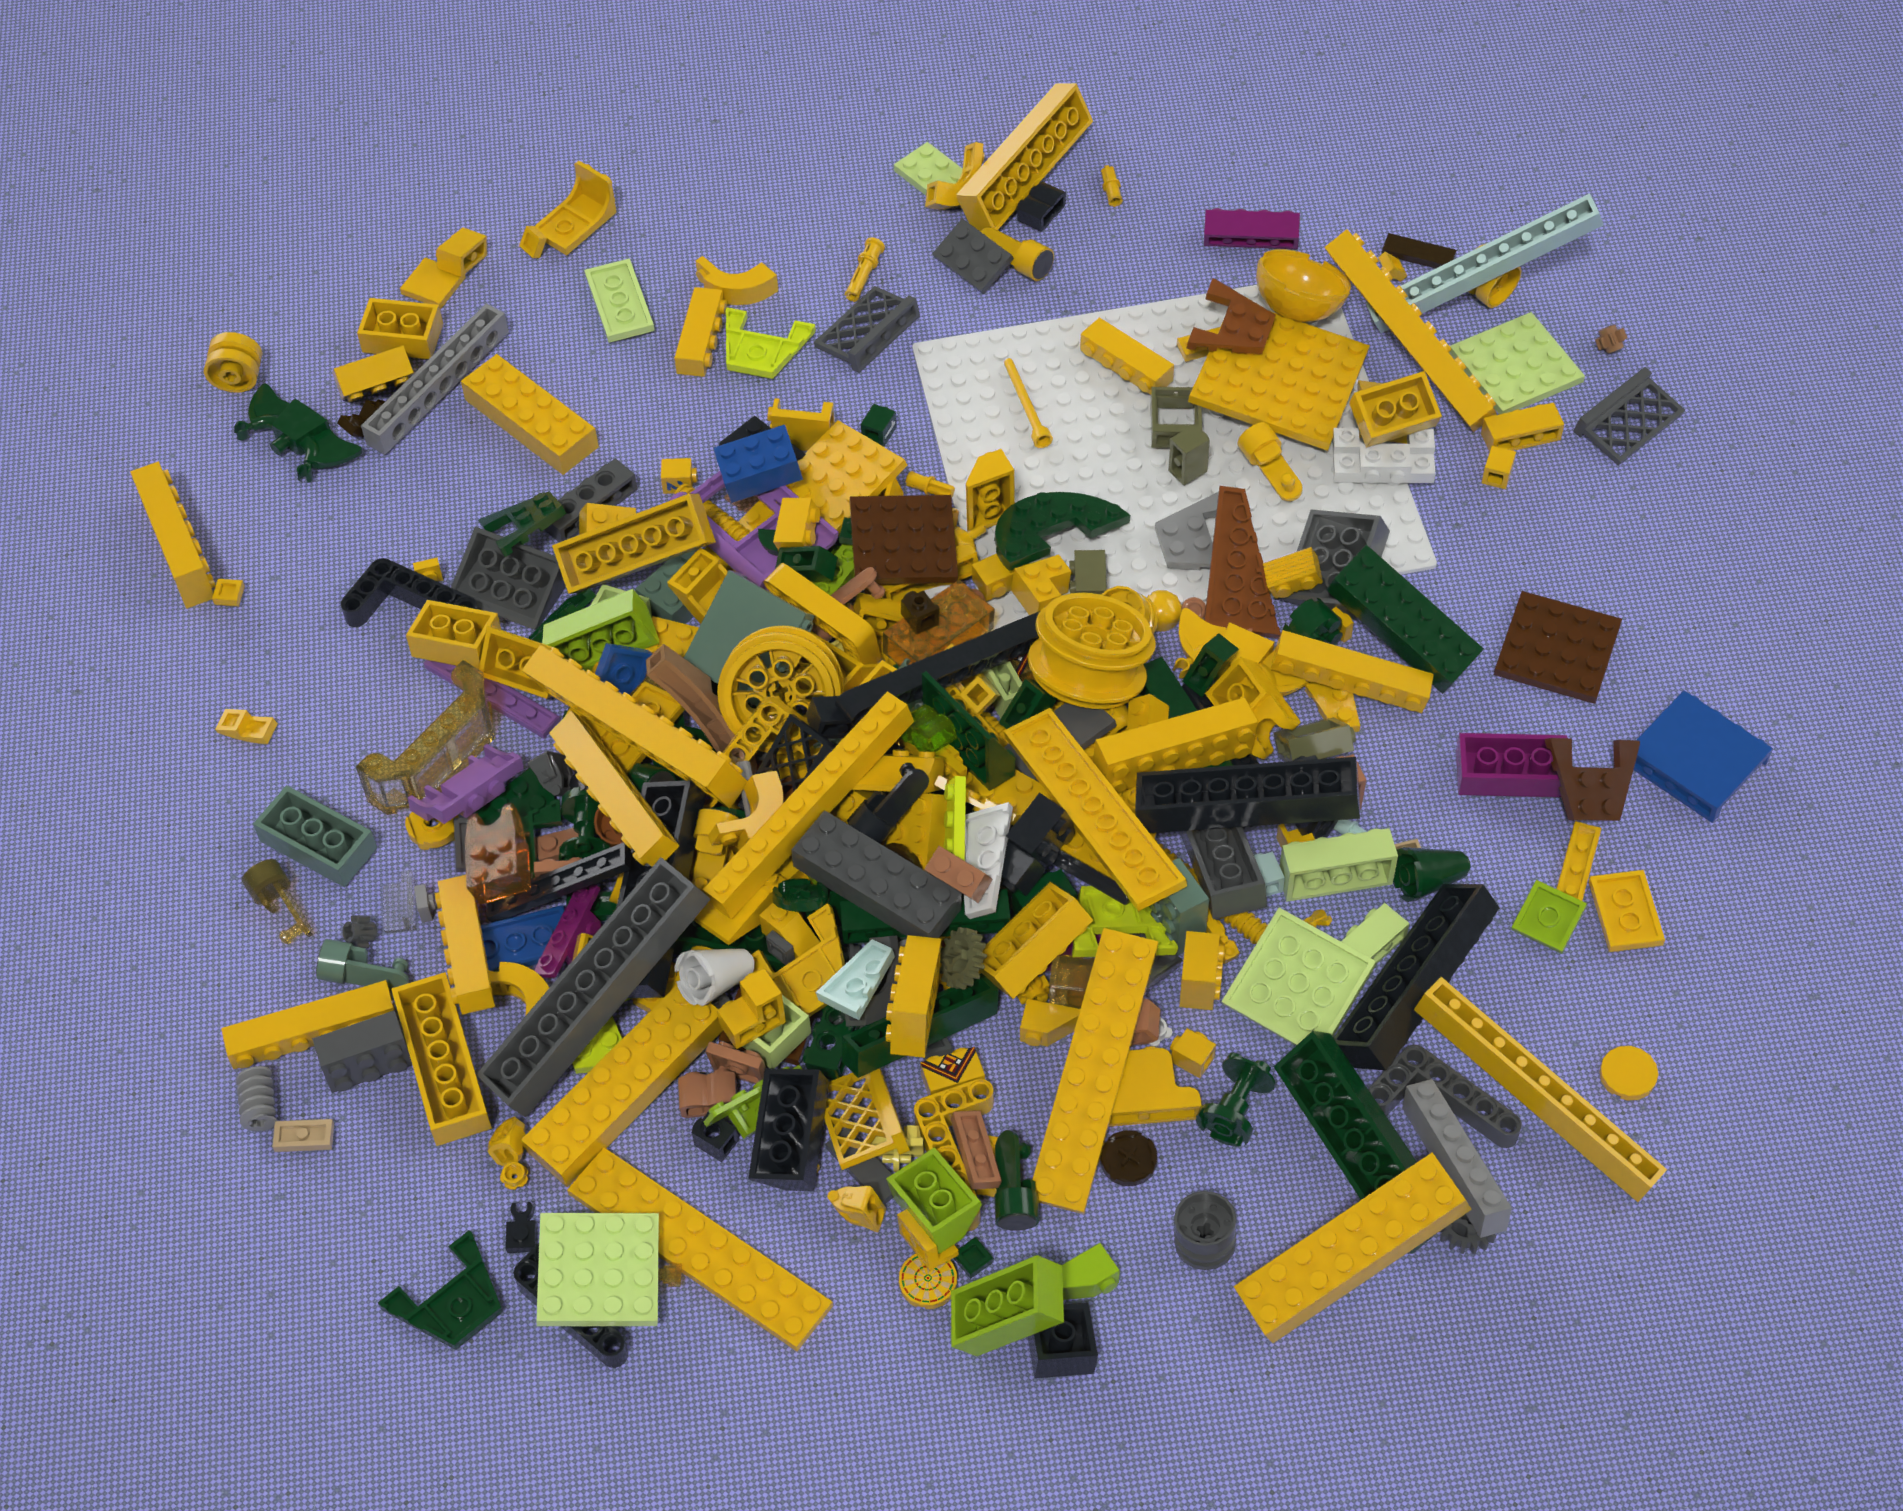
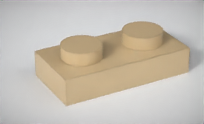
[272,1119,334,1152]

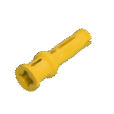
[844,237,885,302]

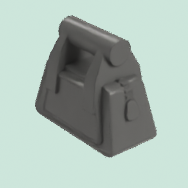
[528,751,573,797]

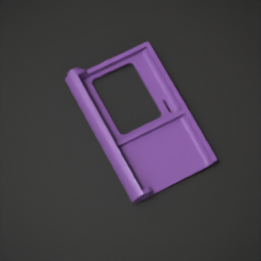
[669,471,838,592]

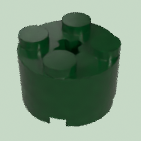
[1283,598,1343,645]

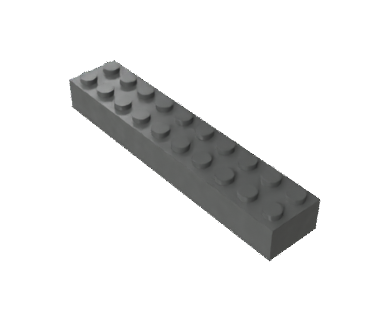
[476,857,711,1117]

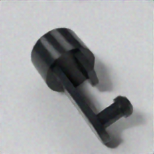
[847,763,929,844]

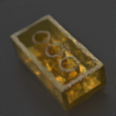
[883,580,995,667]

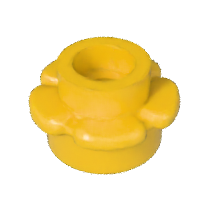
[500,1162,528,1190]

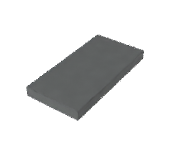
[1004,703,1117,781]

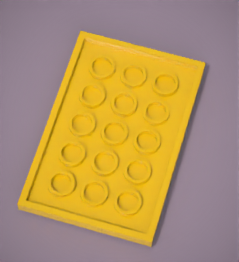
[738,420,907,537]

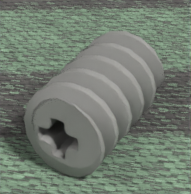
[236,1066,277,1131]

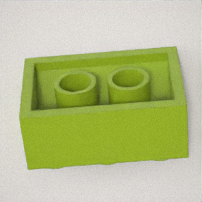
[886,1147,982,1254]

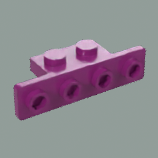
[534,885,603,978]

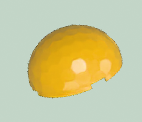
[1256,249,1351,322]

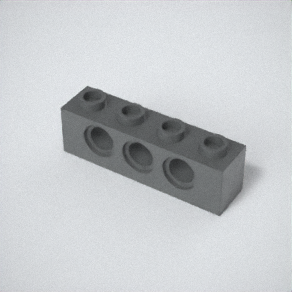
[544,458,638,542]

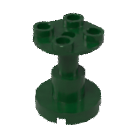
[559,786,611,861]
[1196,1052,1276,1147]

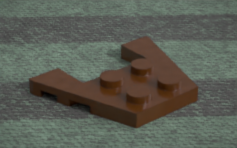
[1545,738,1640,821]

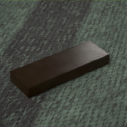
[1381,233,1457,268]

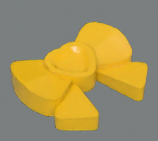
[1303,909,1332,927]

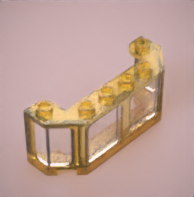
[356,660,495,815]

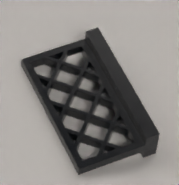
[737,714,838,811]

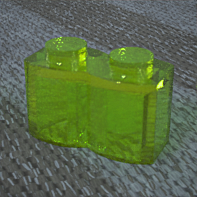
[900,704,958,752]

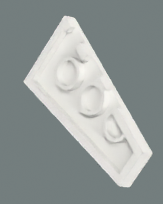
[964,802,1013,919]

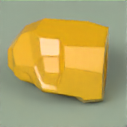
[487,1116,526,1166]

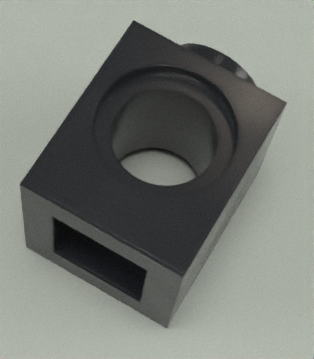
[691,1112,739,1162]

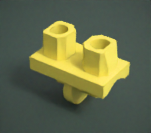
[871,1125,924,1172]

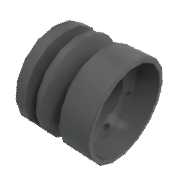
[1174,1191,1236,1270]

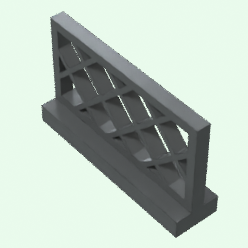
[814,286,920,373]
[1573,367,1685,466]

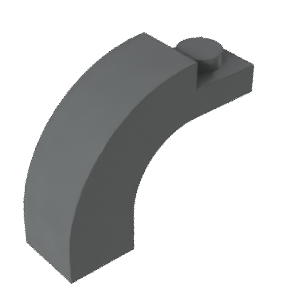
[845,935,901,1026]

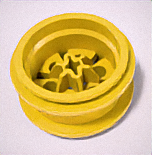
[1028,593,1156,709]
[717,625,844,754]

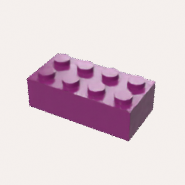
[1456,733,1567,797]

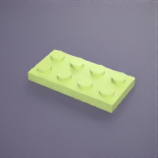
[584,258,655,343]

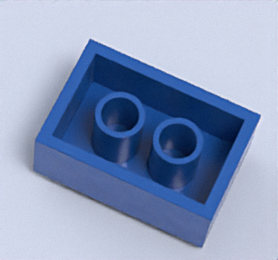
[713,424,803,503]

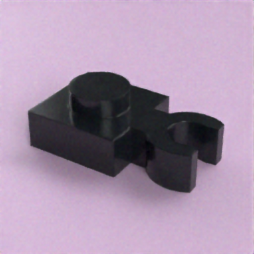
[505,1202,537,1253]

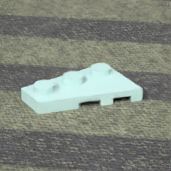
[816,939,895,1020]

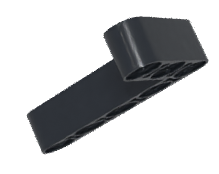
[340,558,478,627]
[513,1243,628,1368]

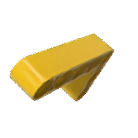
[763,563,882,664]
[703,696,823,809]
[914,1079,994,1231]

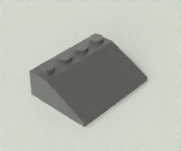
[1281,509,1390,620]
[451,526,566,630]

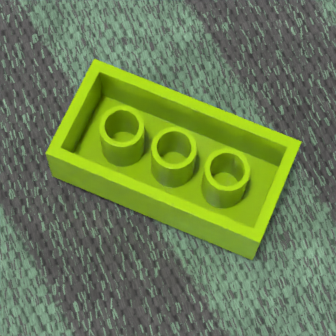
[951,1255,1064,1357]

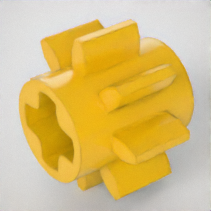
[1017,975,1051,1004]

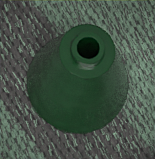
[1393,847,1471,902]

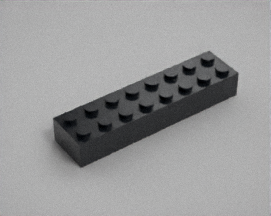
[1135,757,1360,833]
[616,780,706,998]
[1333,884,1500,1071]

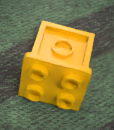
[534,161,617,256]

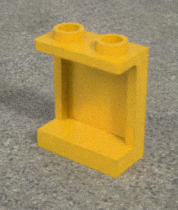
[767,398,835,451]

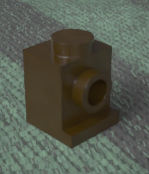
[901,591,940,635]

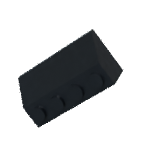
[748,1068,829,1191]

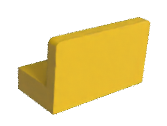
[897,1209,959,1271]

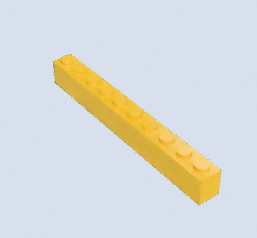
[1324,229,1497,432]
[703,691,914,919]
[1414,977,1667,1202]

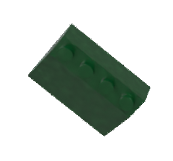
[922,671,1016,791]

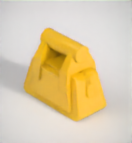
[827,1186,887,1232]

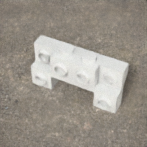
[1332,428,1436,484]

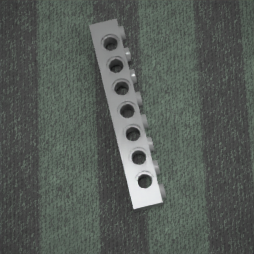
[361,303,509,455]

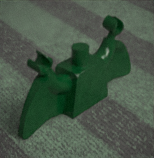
[234,383,362,483]

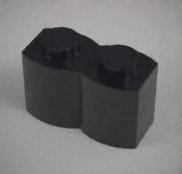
[1016,181,1066,231]

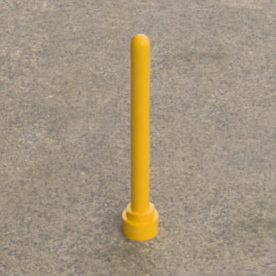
[1004,358,1053,448]

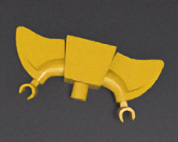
[1172,608,1310,696]

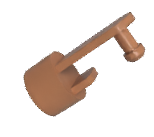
[812,567,885,641]

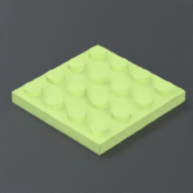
[1449,312,1585,414]
[1221,907,1377,1046]
[536,1213,659,1326]

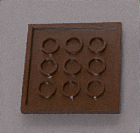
[849,495,958,584]
[1493,591,1622,704]

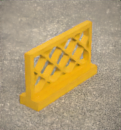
[824,1068,910,1170]

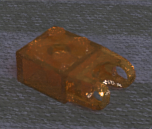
[465,803,531,905]

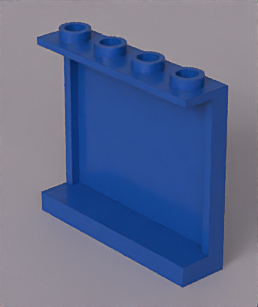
[1633,690,1773,823]

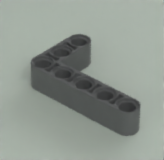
[1368,1045,1522,1148]

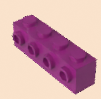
[1204,208,1300,249]

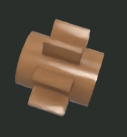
[1595,324,1627,354]

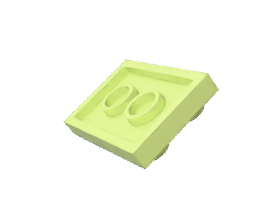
[894,142,962,196]

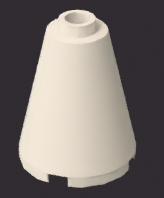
[675,949,755,1006]

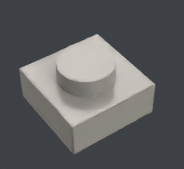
[414,884,436,923]

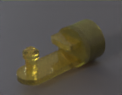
[241,859,314,945]

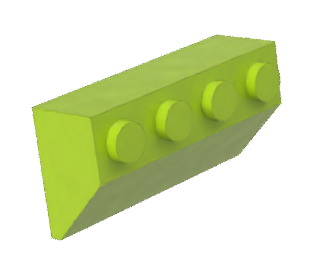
[542,589,659,671]

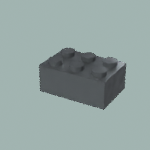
[312,1010,412,1093]

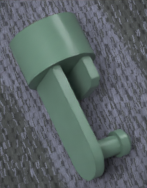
[316,939,409,992]

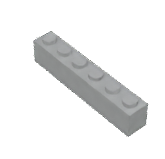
[1402,1079,1512,1238]

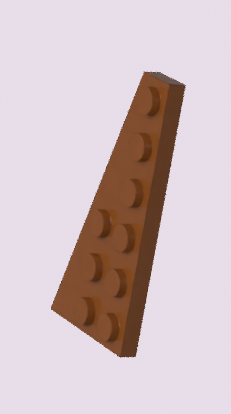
[1204,486,1281,639]

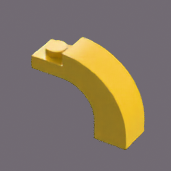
[925,142,985,210]
[695,256,778,305]
[945,643,1000,714]
[708,771,783,849]
[489,962,549,1016]

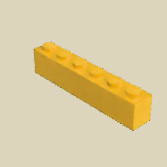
[1271,630,1434,713]
[434,874,495,1015]
[221,980,397,1070]

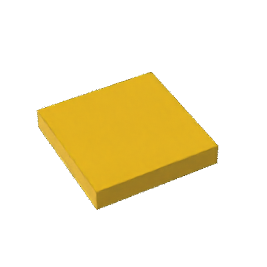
[400,257,466,309]

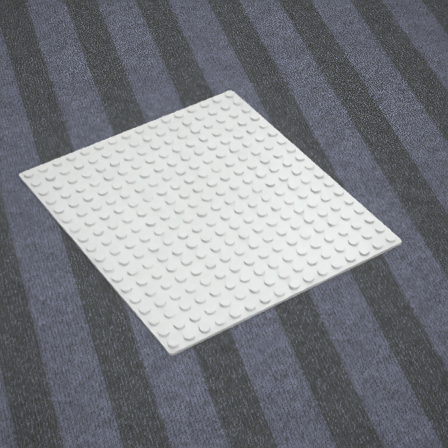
[912,285,1437,631]

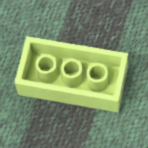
[1280,828,1398,902]

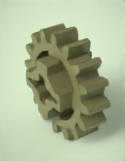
[940,927,987,990]

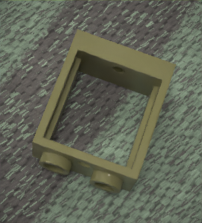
[1150,387,1202,448]
[1273,717,1356,762]

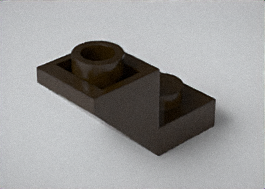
[337,399,385,437]

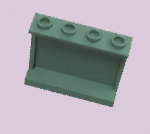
[684,570,815,706]

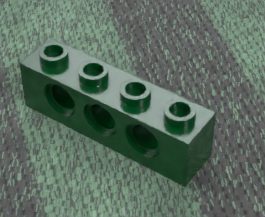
[803,1005,860,1080]

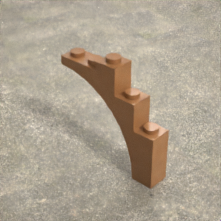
[646,644,760,799]

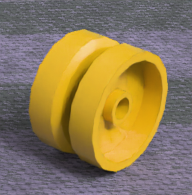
[203,332,263,393]

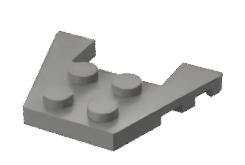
[1155,492,1218,570]

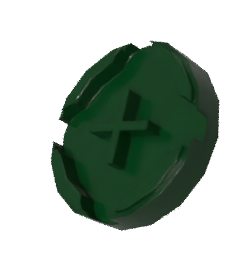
[772,878,828,912]

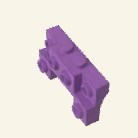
[408,744,524,824]

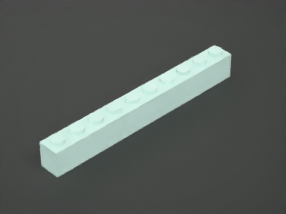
[1366,193,1604,333]

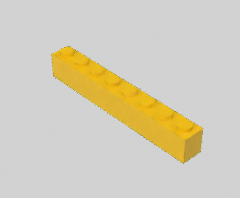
[549,710,679,867]

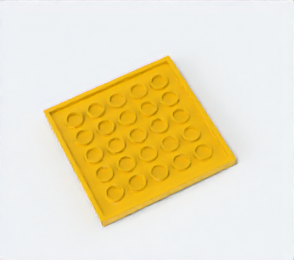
[1188,311,1370,451]

